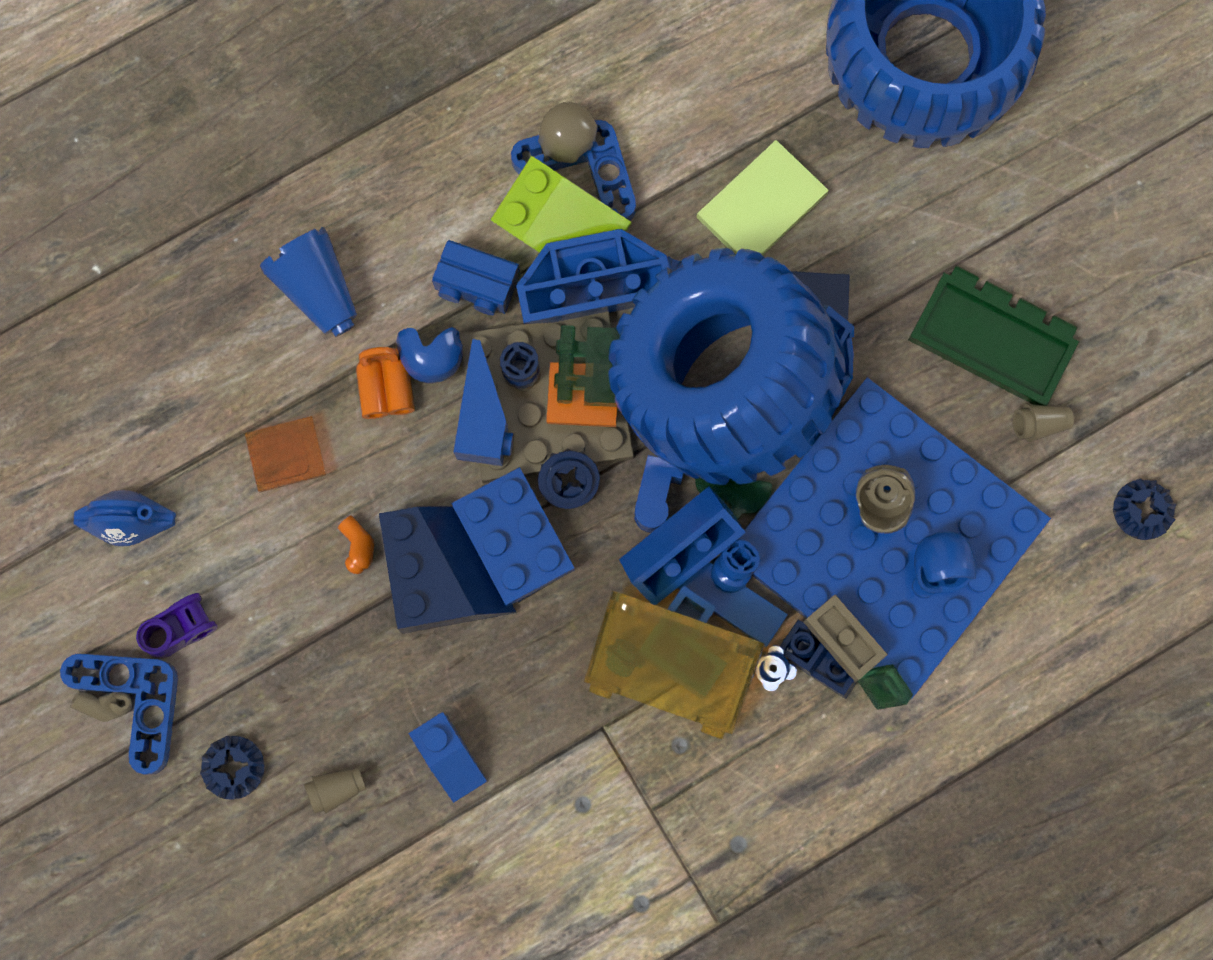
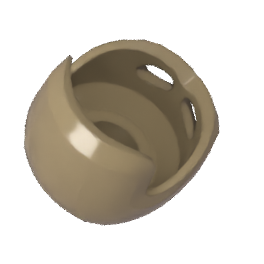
[856,465,915,534]

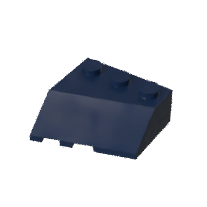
[379,506,517,634]

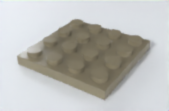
[459,312,633,483]

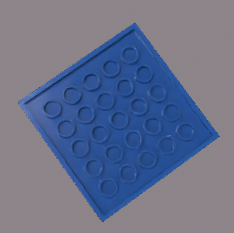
[737,377,1051,700]

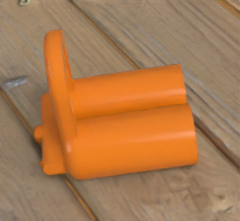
[356,347,415,419]

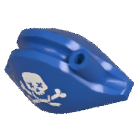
[73,490,176,547]

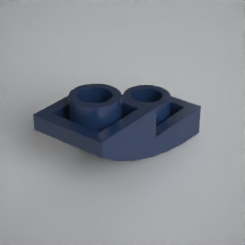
[780,619,858,699]

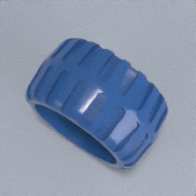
[826,0,1046,148]
[608,248,845,485]

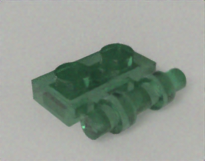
[554,325,620,407]

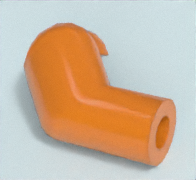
[338,515,375,574]

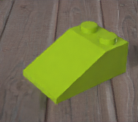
[491,156,632,253]

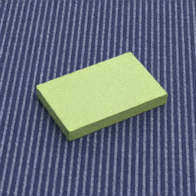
[697,140,829,255]

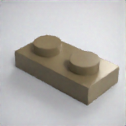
[803,595,888,682]

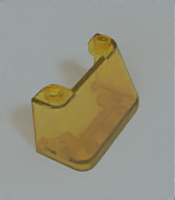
[584,590,765,739]

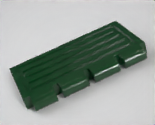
[908,265,1079,406]

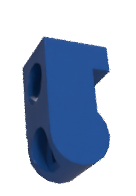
[634,455,683,533]

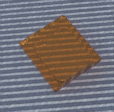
[245,416,327,493]

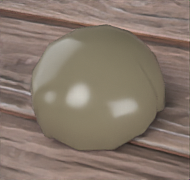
[538,102,598,163]

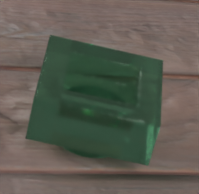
[858,664,913,710]

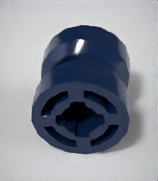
[500,342,540,389]

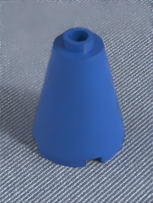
[260,227,357,337]

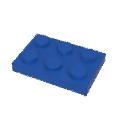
[451,467,575,607]

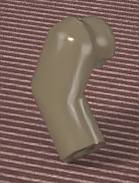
[70,689,132,722]

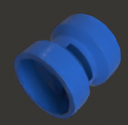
[711,540,760,592]

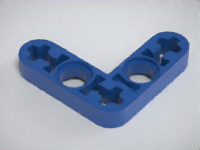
[511,120,636,221]
[60,654,178,775]

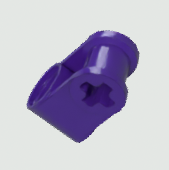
[136,593,218,658]

